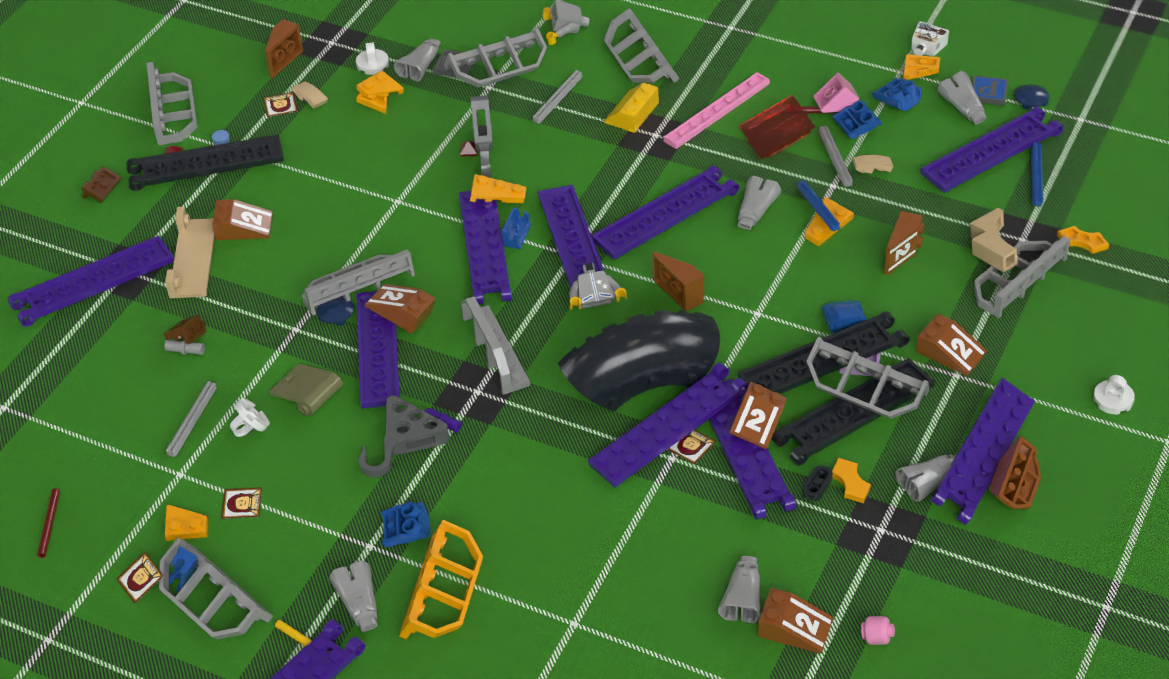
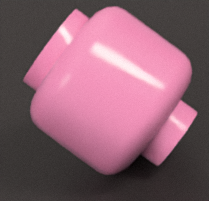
[861,616,895,645]

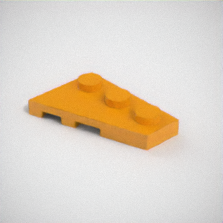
[470,174,526,203]
[805,197,854,246]

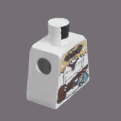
[911,21,949,56]

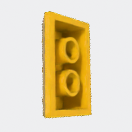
[604,83,659,133]

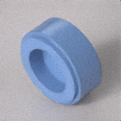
[212,130,230,145]

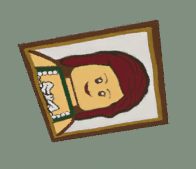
[263,92,298,117]
[667,430,717,465]
[221,487,262,519]
[117,552,164,604]

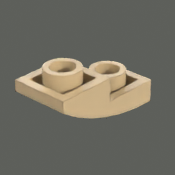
[291,82,328,109]
[853,155,893,174]

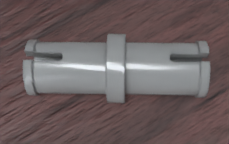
[164,340,205,355]

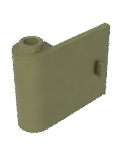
[269,364,343,416]

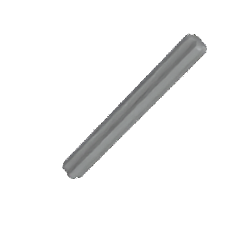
[532,70,582,124]
[819,126,853,187]
[166,381,217,457]

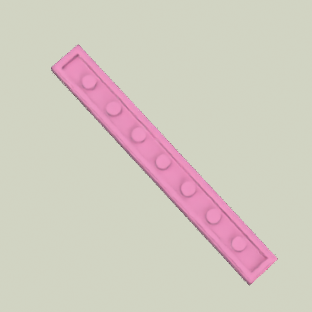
[664,72,770,149]

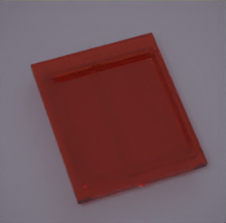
[739,94,816,159]

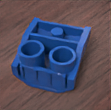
[872,78,922,111]
[833,101,882,139]
[822,300,868,333]
[381,502,431,547]

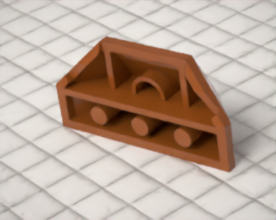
[989,436,1041,509]

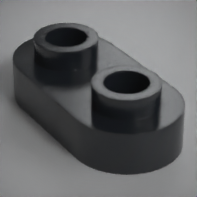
[803,466,833,501]

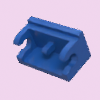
[502,208,532,249]
[169,546,198,592]

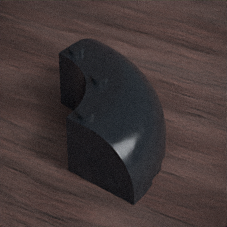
[558,310,720,412]

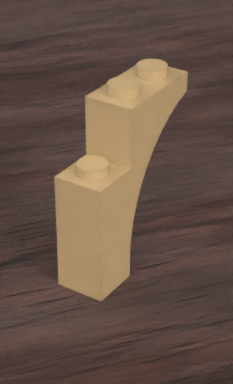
[971,208,1017,272]

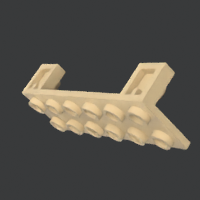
[165,207,215,298]

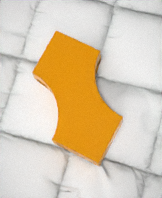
[1057,226,1109,254]
[832,458,871,504]

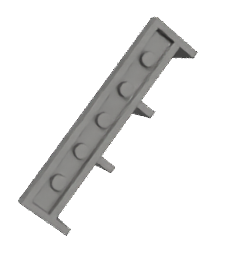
[604,8,679,83]
[444,27,547,87]
[147,62,198,145]
[974,236,1070,318]
[302,250,415,315]
[460,296,530,395]
[807,337,930,419]
[159,537,273,639]

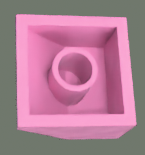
[813,73,859,113]

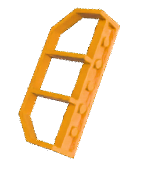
[399,520,483,640]

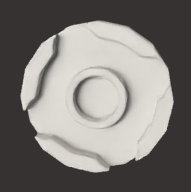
[356,42,389,75]
[1093,375,1135,414]
[230,398,270,437]

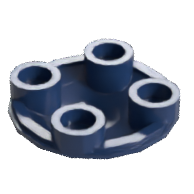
[1014,84,1049,110]
[316,296,354,325]

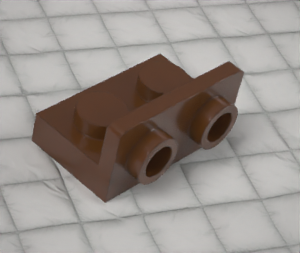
[82,166,121,203]
[164,314,206,345]

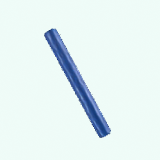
[1031,142,1043,207]
[797,180,840,231]

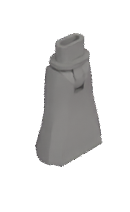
[394,38,441,82]
[937,71,987,125]
[737,176,781,230]
[896,454,957,502]
[718,556,761,623]
[329,560,378,632]

